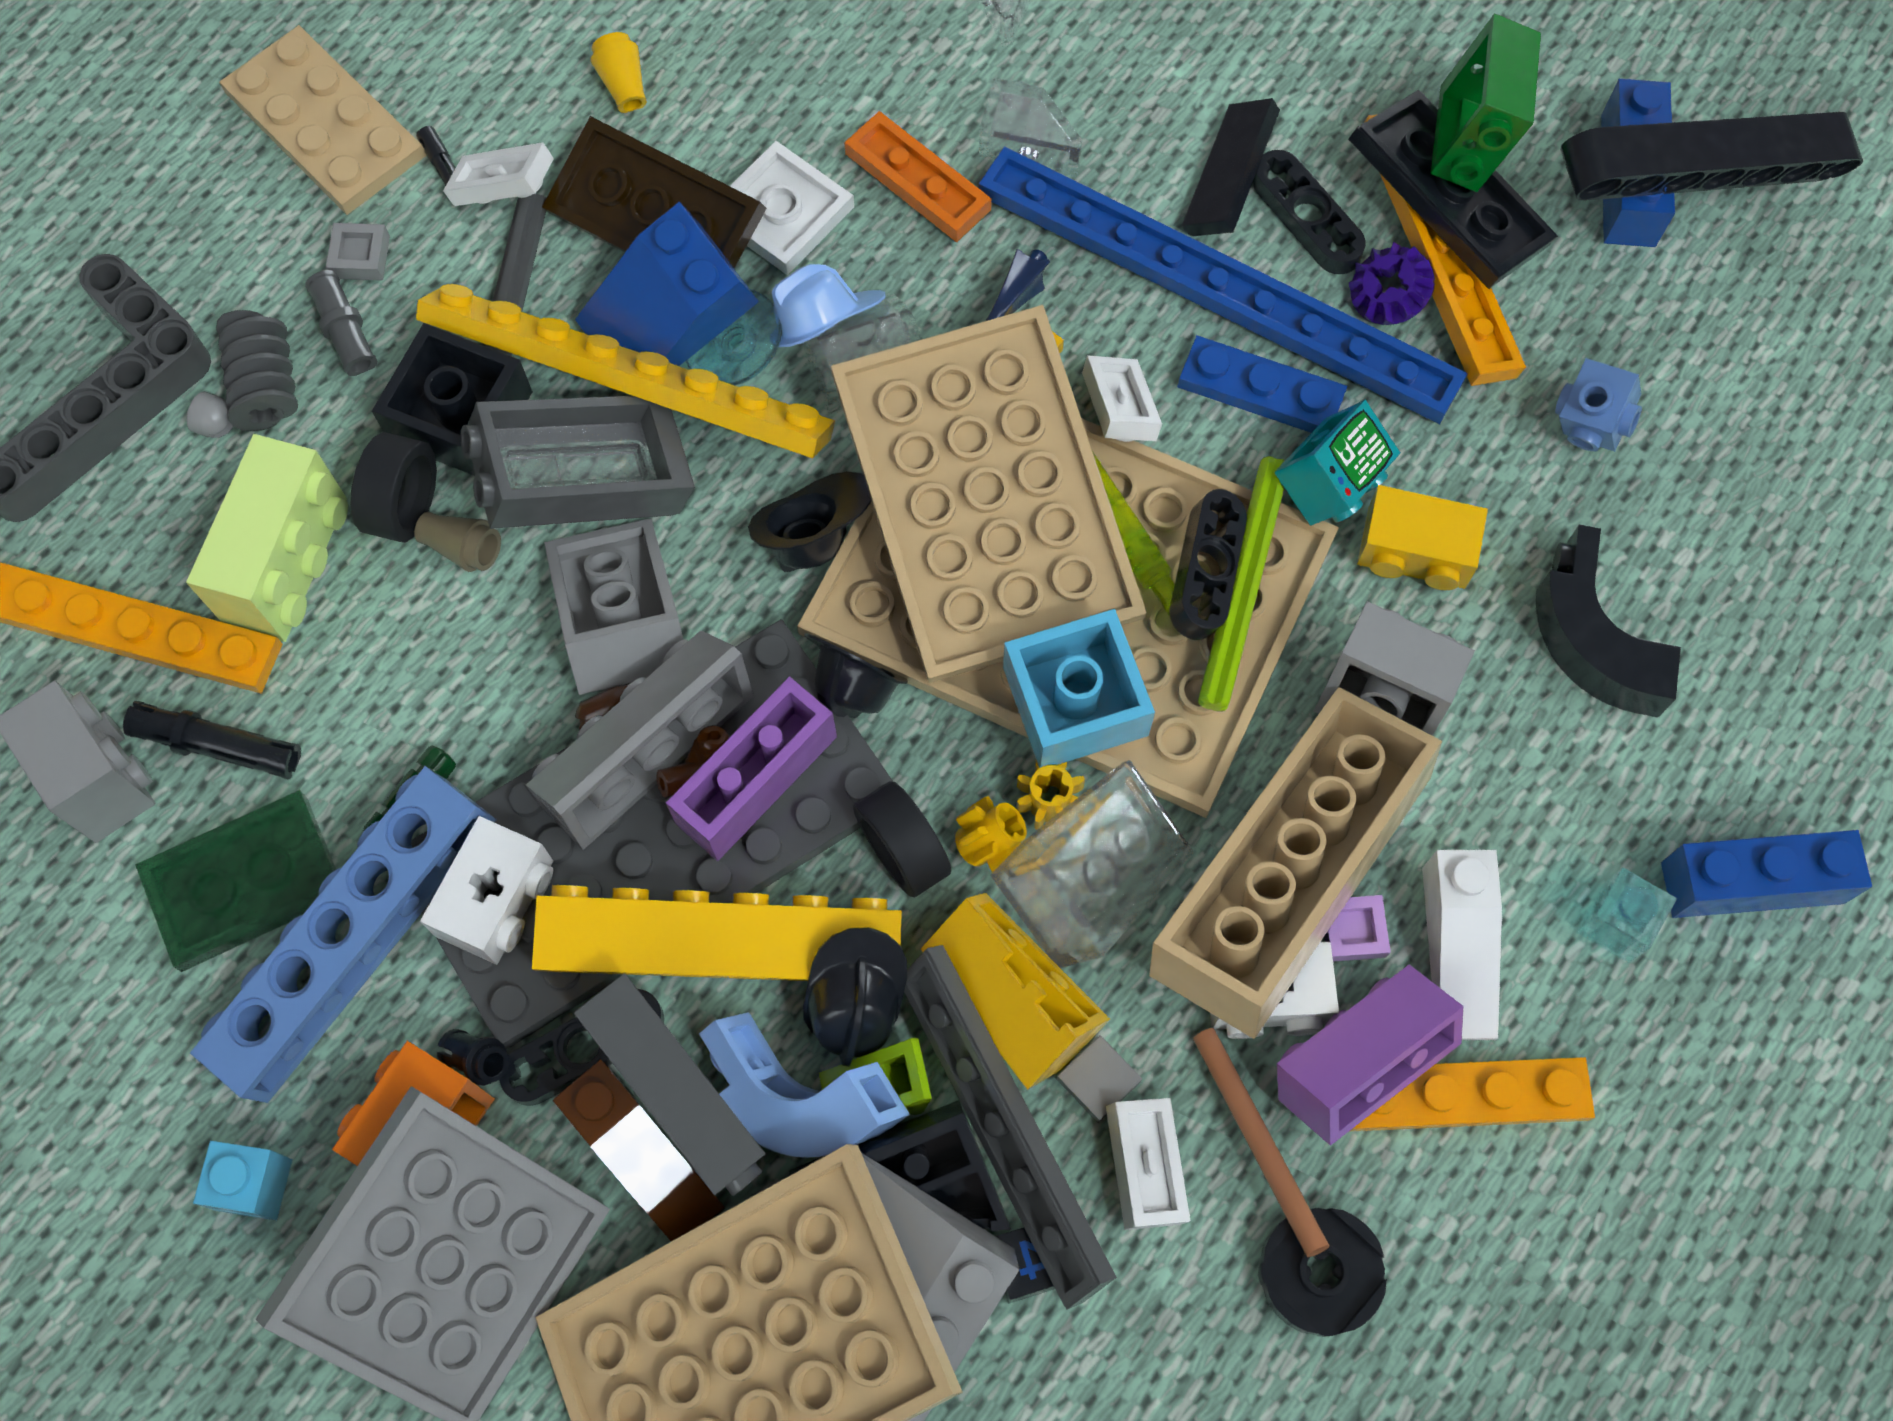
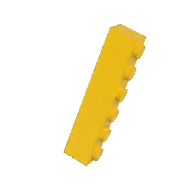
[532,885,902,981]

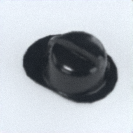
[748,471,872,572]
[804,633,908,718]
[803,927,907,1067]

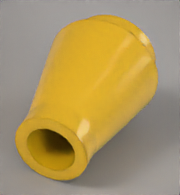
[591,32,647,113]

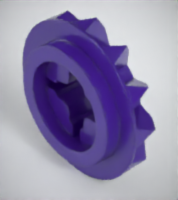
[1348,242,1435,325]

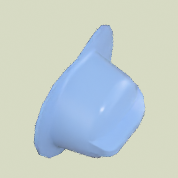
[772,264,886,347]

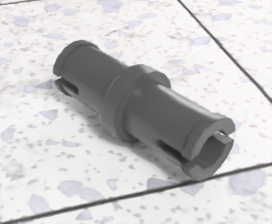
[305,270,377,376]

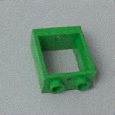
[1431,13,1541,192]

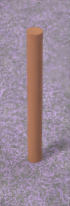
[1193,1028,1329,1257]

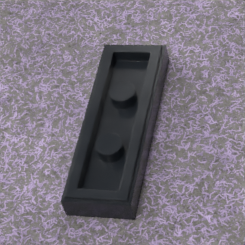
[1182,98,1280,236]

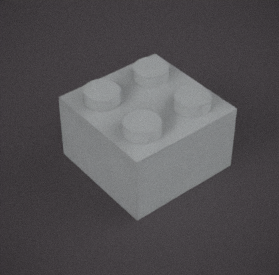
[1313,601,1475,736]
[0,680,156,843]

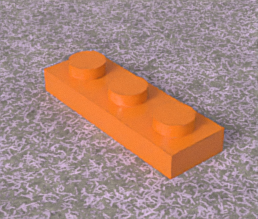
[844,111,992,243]

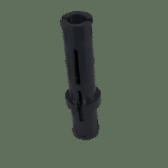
[123,701,301,780]

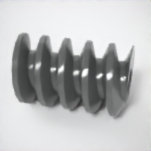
[216,310,298,431]

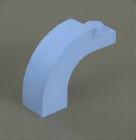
[699,1012,910,1158]

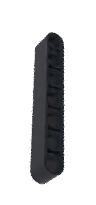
[1560,112,1863,201]

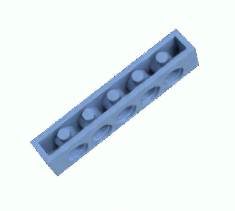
[190,766,497,1103]

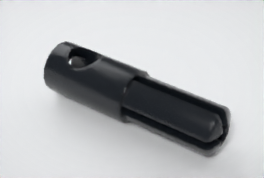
[416,126,456,186]

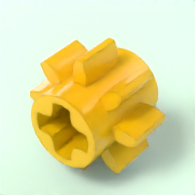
[1016,760,1085,831]
[955,796,1027,873]

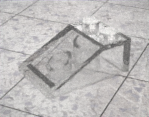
[990,760,1194,968]

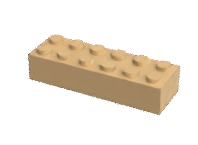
[1149,687,1442,1039]

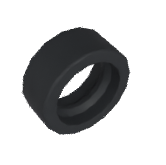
[350,432,437,543]
[853,781,951,898]

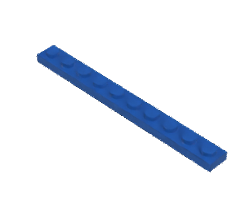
[979,146,1468,425]

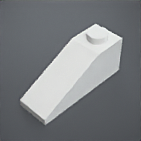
[1422,850,1502,1040]

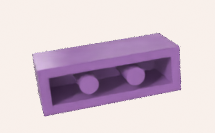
[666,676,837,861]
[1277,964,1464,1146]

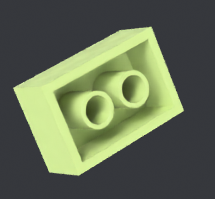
[186,434,348,642]

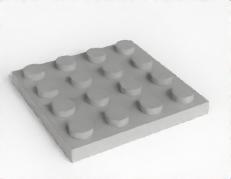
[255,1086,610,1421]

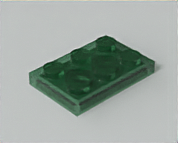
[135,790,336,972]

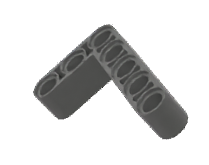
[0,254,211,522]

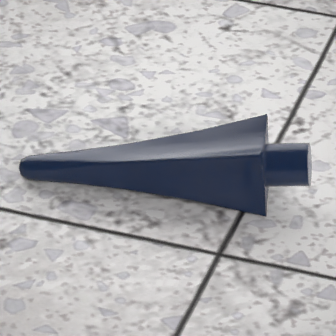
[986,249,1050,321]

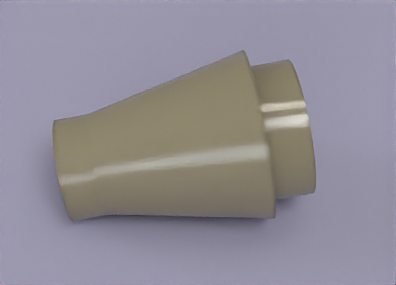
[414,512,501,572]

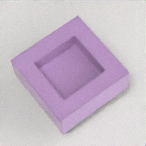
[1324,895,1391,962]

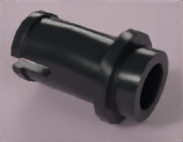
[437,1029,509,1086]

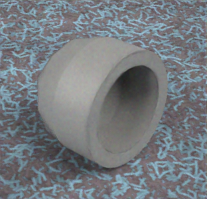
[187,391,234,438]

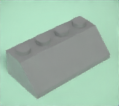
[526,630,754,850]

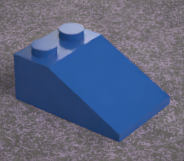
[575,201,759,396]

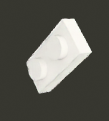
[443,142,554,206]
[1082,355,1162,442]
[1106,1098,1191,1230]

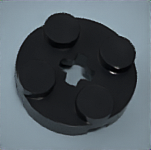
[1258,1208,1387,1337]

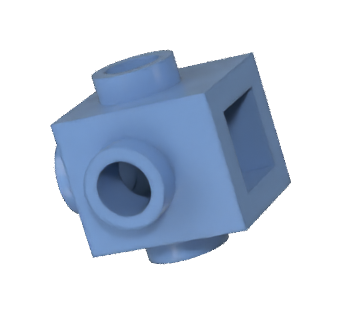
[1555,358,1642,452]

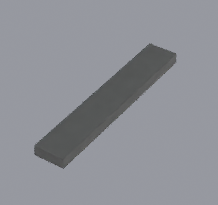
[904,945,1117,1310]

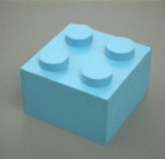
[1003,609,1155,768]

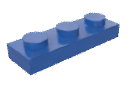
[1177,335,1347,433]

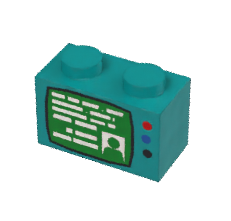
[1274,399,1401,526]

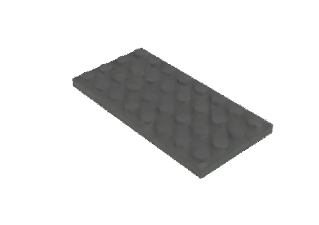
[411,619,893,1050]

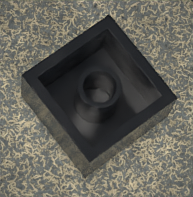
[372,323,533,476]

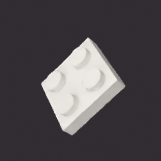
[730,141,854,275]

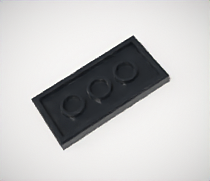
[1348,90,1558,289]

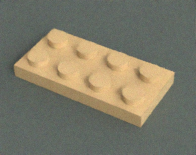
[219,25,427,215]

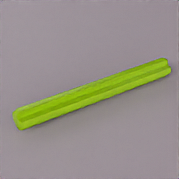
[1198,456,1285,712]

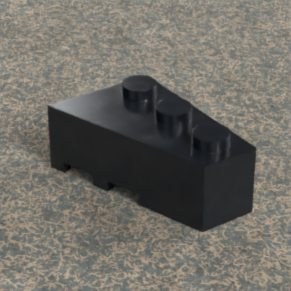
[789,1100,1011,1231]

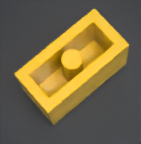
[1357,485,1488,590]

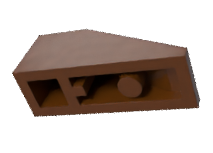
[553,1059,725,1242]

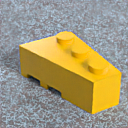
[921,893,1110,1090]

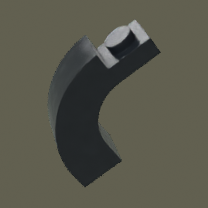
[1536,524,1681,717]

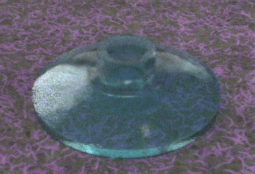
[686,289,782,386]

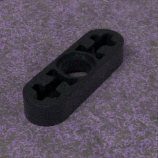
[1253,150,1366,274]
[1169,489,1247,640]
[499,989,664,1106]

